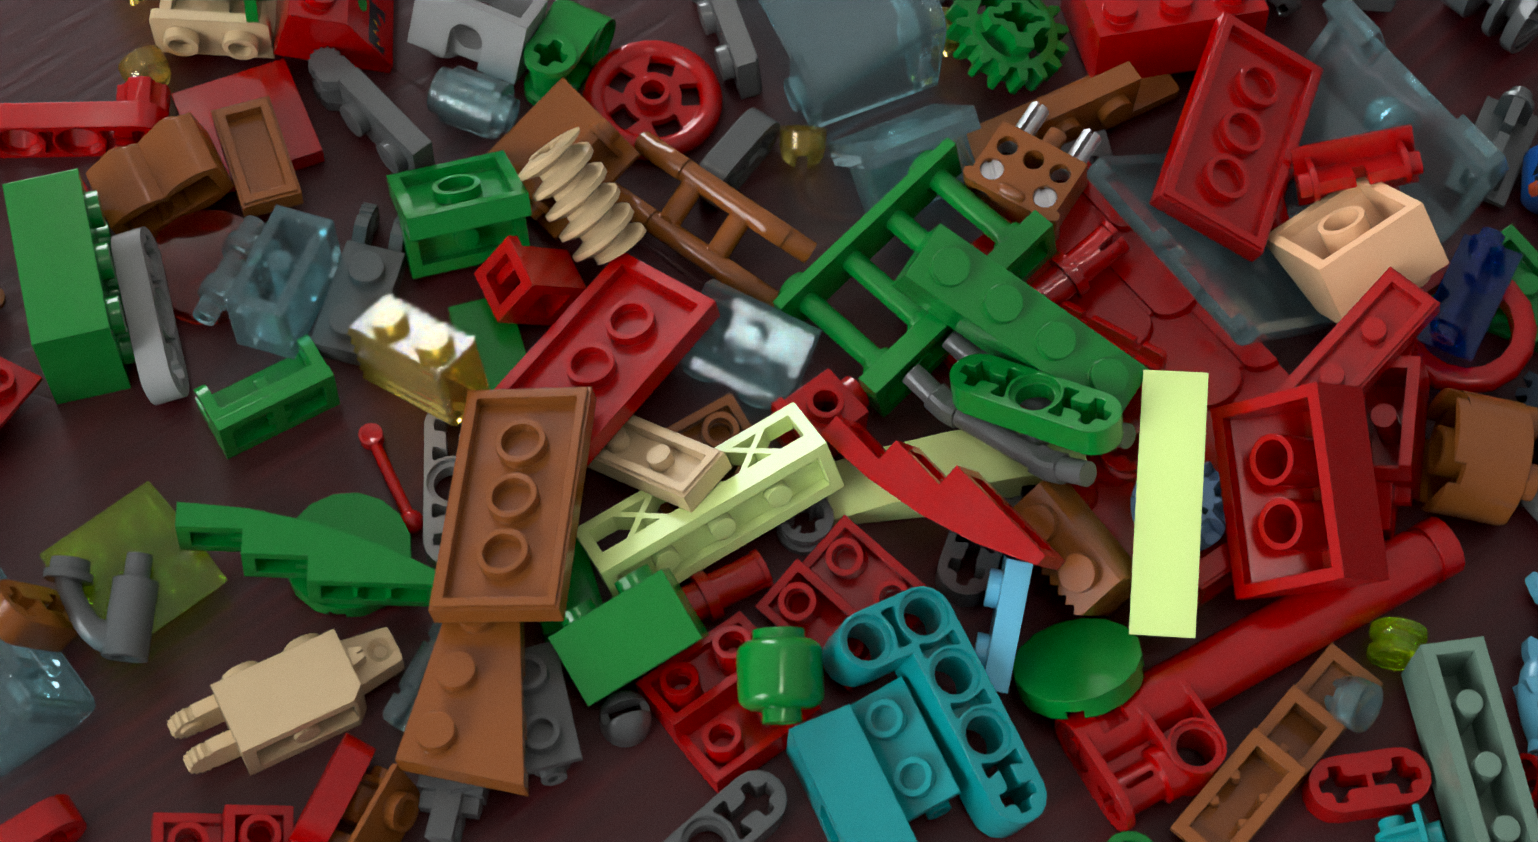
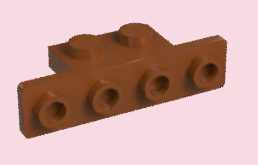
[954,61,1179,166]

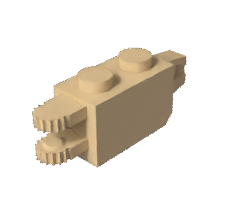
[167,627,405,776]

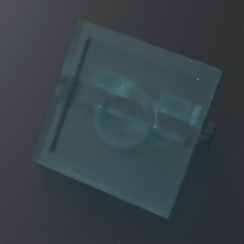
[828,104,981,214]

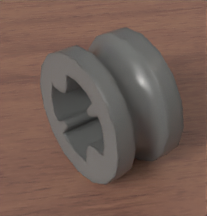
[776,498,834,555]

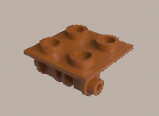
[488,77,641,240]

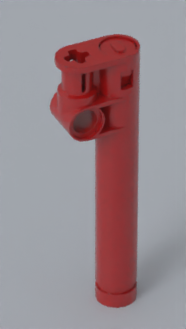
[1055,516,1465,832]

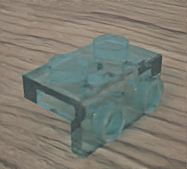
[679,279,822,409]

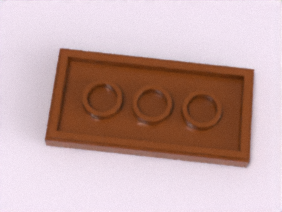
[428,387,597,623]

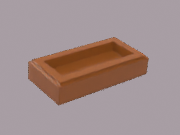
[211,96,304,219]

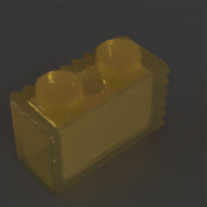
[347,294,490,426]

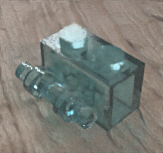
[192,205,342,360]

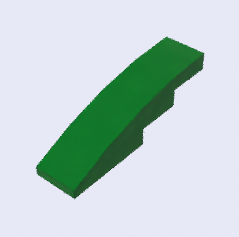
[175,502,436,607]

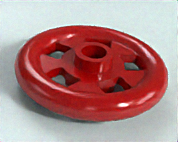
[582,40,723,160]

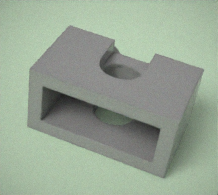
[407,0,548,85]

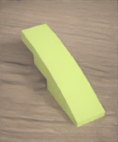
[1129,370,1209,638]
[826,429,1087,526]

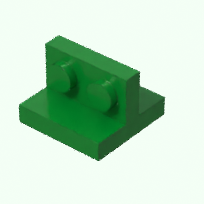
[386,150,532,279]

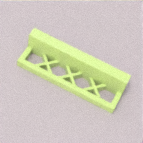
[577,402,845,598]

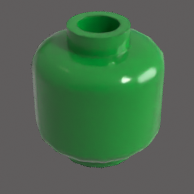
[736,626,825,725]

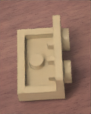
[149,0,276,60]

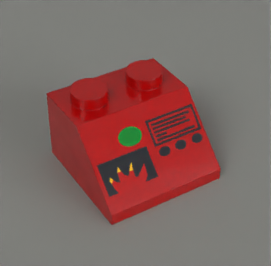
[274,0,394,73]

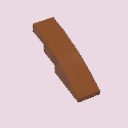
[1170,642,1384,842]

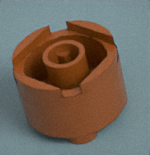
[1415,388,1538,526]

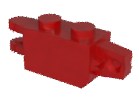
[1363,337,1430,539]

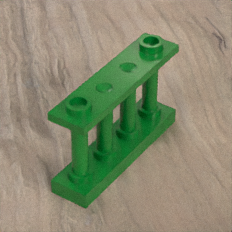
[773,137,1057,418]

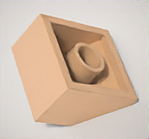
[1266,177,1449,323]

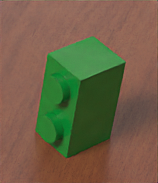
[548,564,709,706]

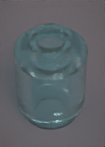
[427,66,520,140]

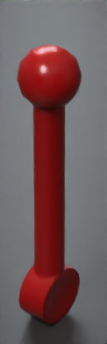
[358,423,423,534]

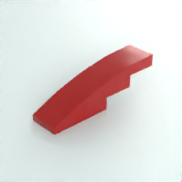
[820,416,1066,571]

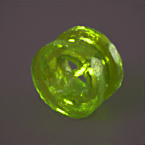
[1366,617,1429,671]

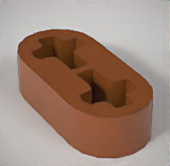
[0,579,78,653]

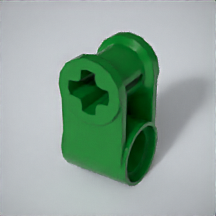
[524,0,616,106]

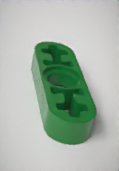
[949,354,1124,455]

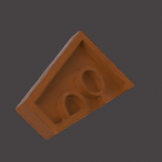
[395,622,529,796]

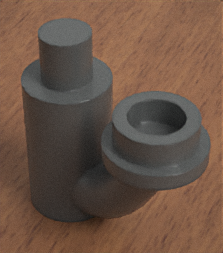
[42,552,160,663]

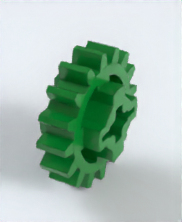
[945,0,1069,94]

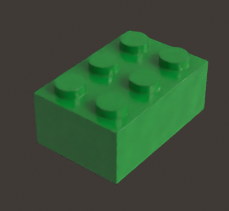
[2,168,136,405]

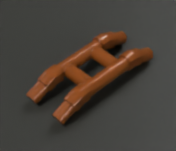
[614,131,817,314]

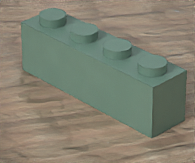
[1401,636,1538,842]

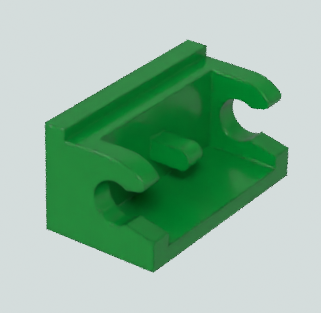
[193,334,340,459]

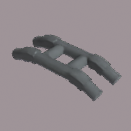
[902,331,1136,487]

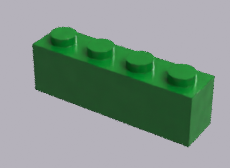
[892,223,1150,413]

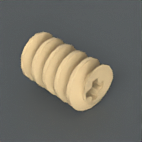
[518,127,647,265]

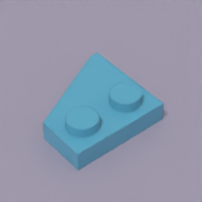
[974,555,1033,694]

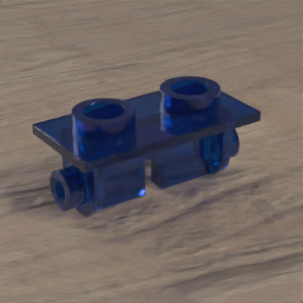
[1417,227,1523,362]

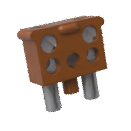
[963,102,1101,241]

